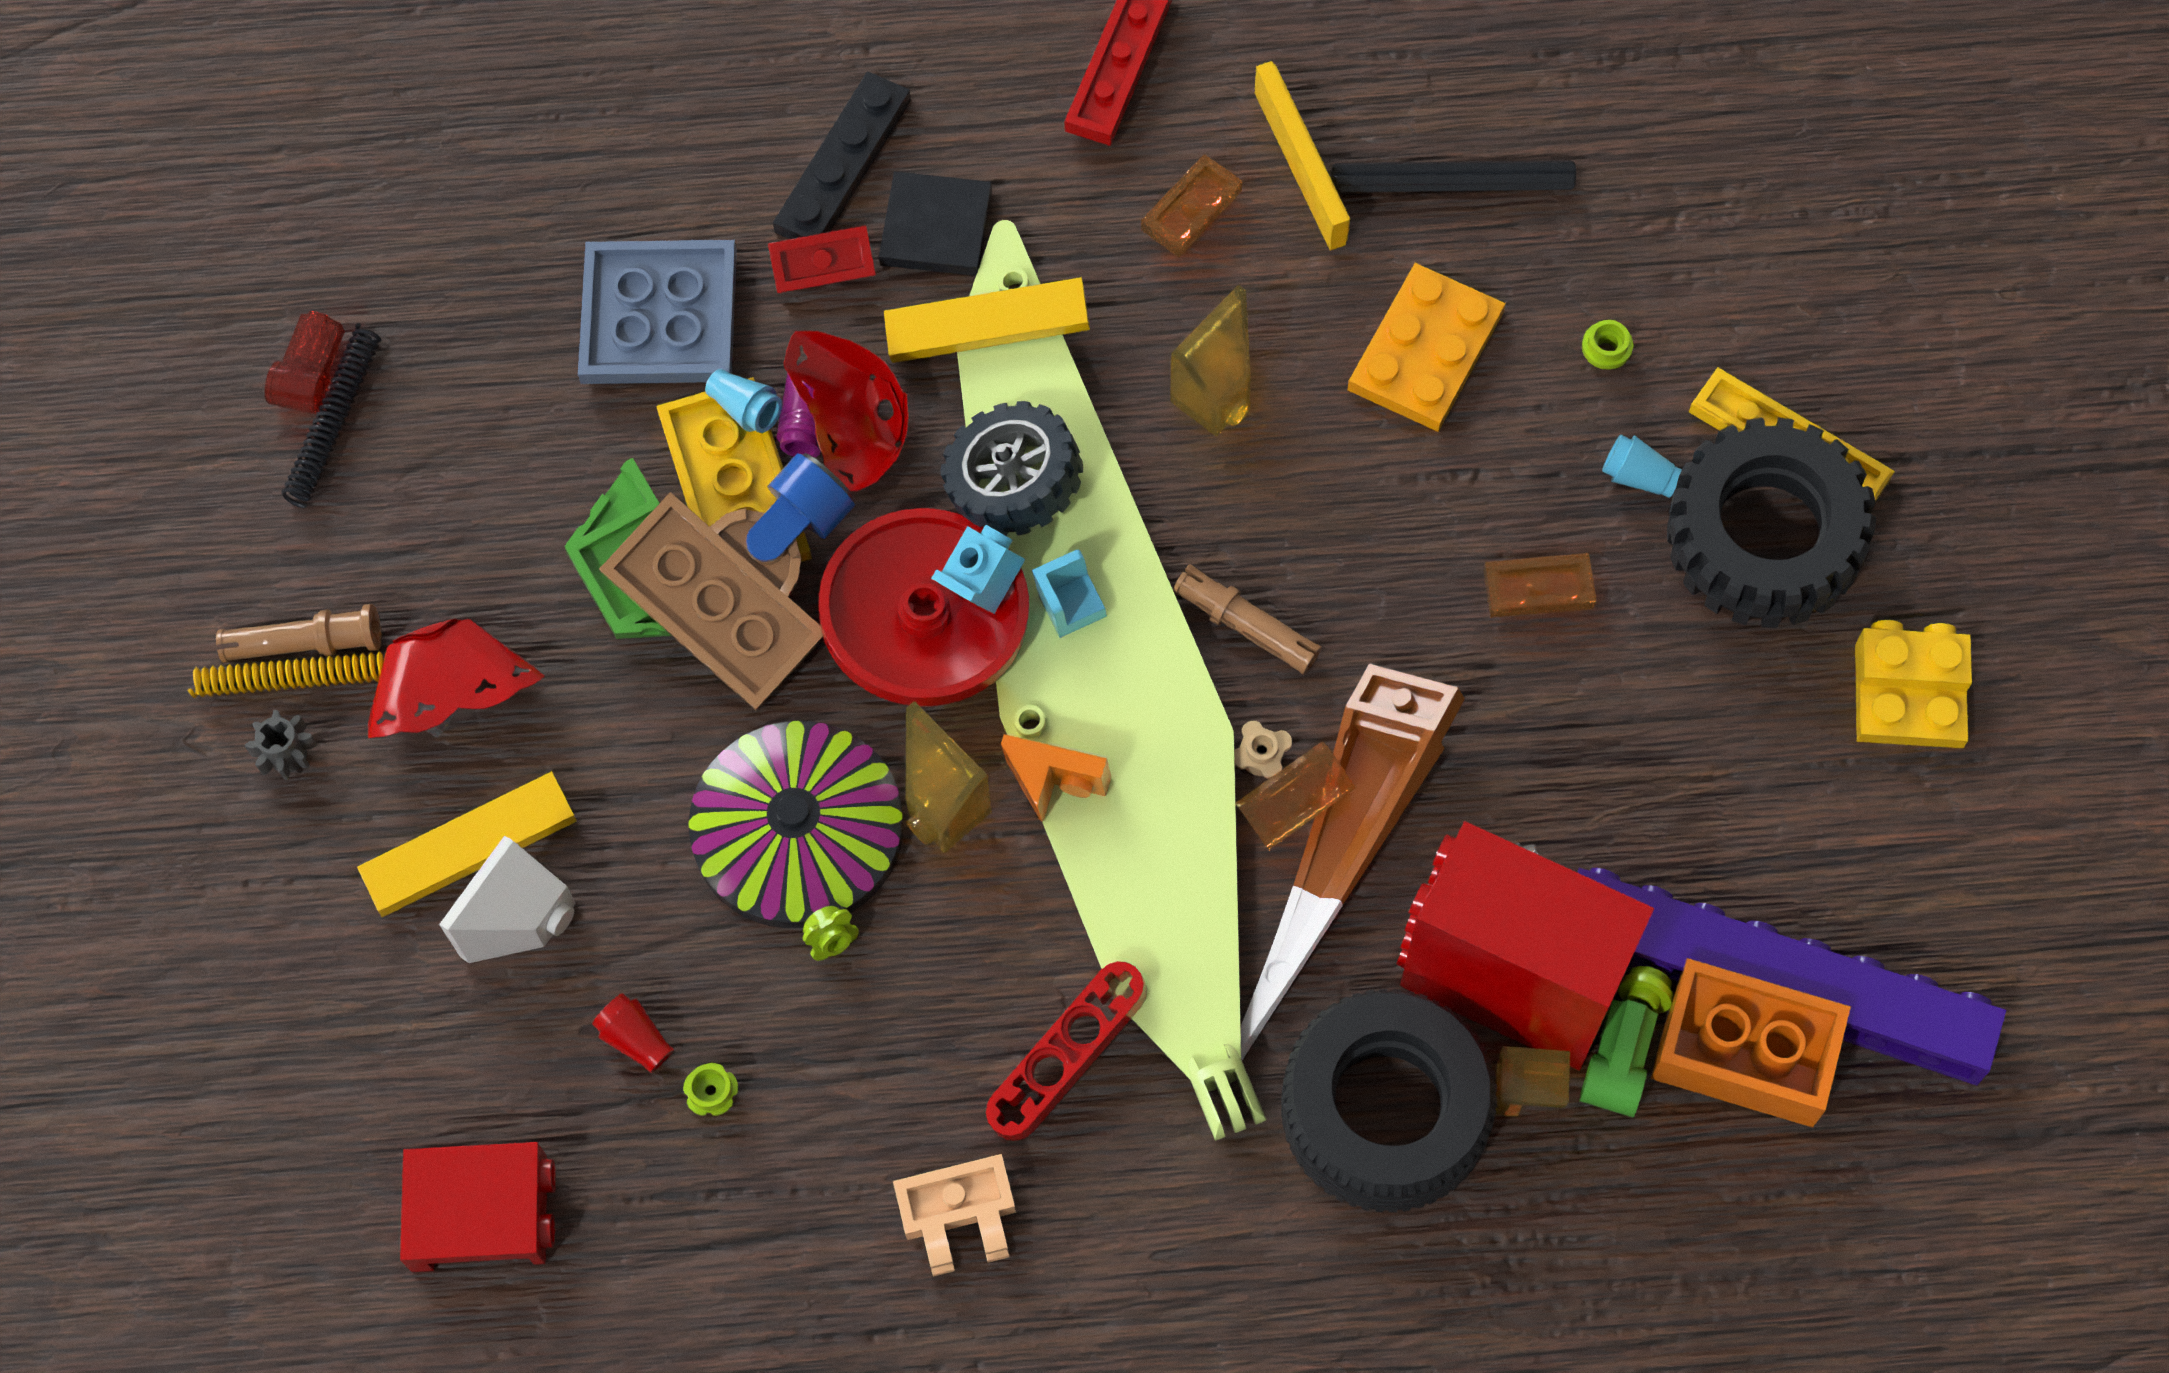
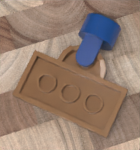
[599,453,855,711]

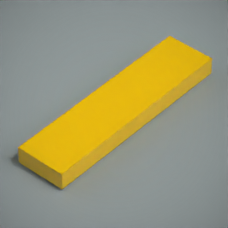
[1255,61,1350,251]
[884,277,1090,363]
[1689,367,1895,502]
[357,771,577,918]

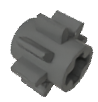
[245,710,317,780]

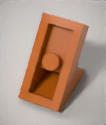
[1001,734,1111,822]

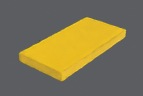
[656,377,812,562]

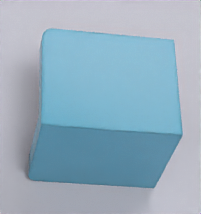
[1032,549,1107,638]

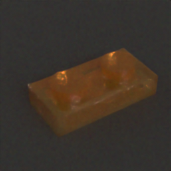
[1141,154,1243,258]
[1483,553,1596,618]
[1235,741,1356,850]

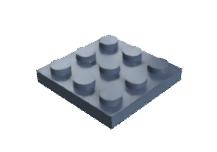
[578,240,737,384]

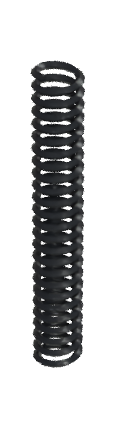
[281,323,382,508]

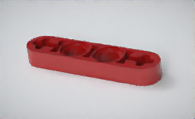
[986,961,1147,1141]

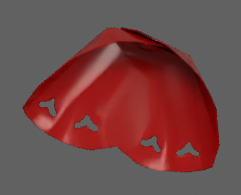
[783,331,909,491]
[368,618,545,738]

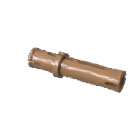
[1173,564,1322,675]

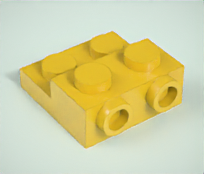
[1855,620,1972,748]

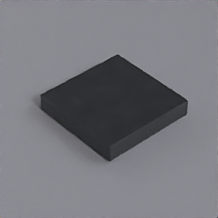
[879,171,992,276]

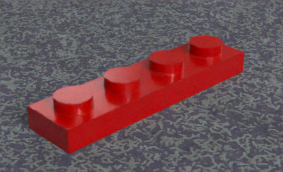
[1064,0,1172,146]

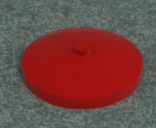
[819,508,1029,706]

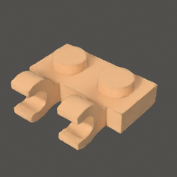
[893,1154,1016,1277]

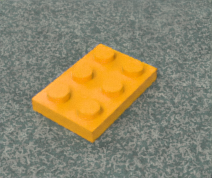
[1347,263,1506,432]

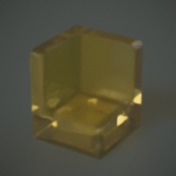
[1496,1047,1570,1117]

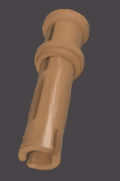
[216,604,382,663]

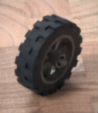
[940,401,1083,536]

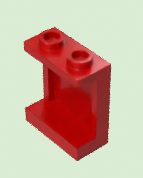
[400,1142,556,1272]

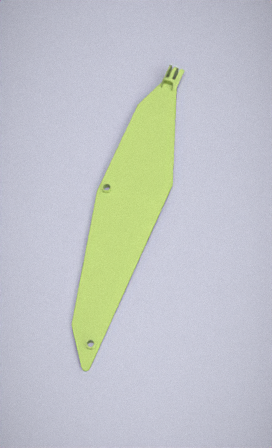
[957,220,1267,1141]

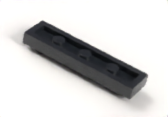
[773,71,911,239]

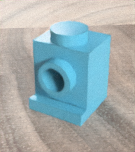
[931,525,1025,614]

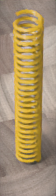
[188,651,386,698]

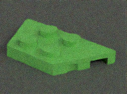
[564,458,671,639]

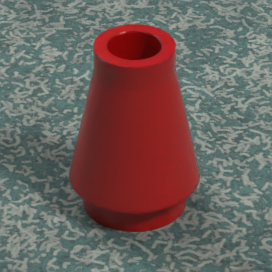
[592,993,674,1073]

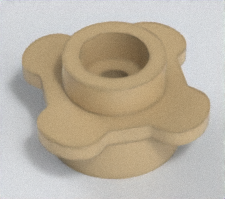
[1234,721,1292,779]

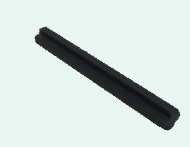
[1331,160,1577,192]

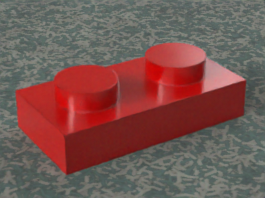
[768,225,876,293]

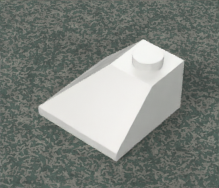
[439,836,576,963]

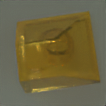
[1170,285,1251,437]
[906,701,992,853]

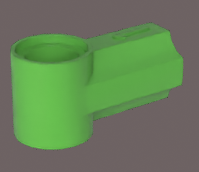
[1579,1000,1658,1118]

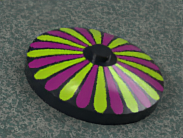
[689,721,904,929]

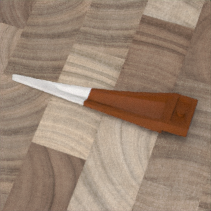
[1241,664,1465,1060]

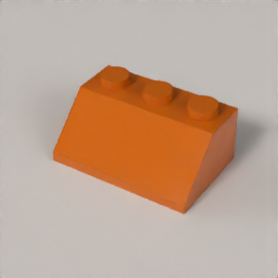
[1650,958,1851,1128]

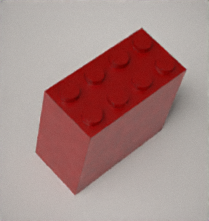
[1396,821,1654,1071]

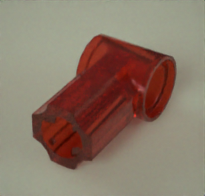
[265,311,345,415]

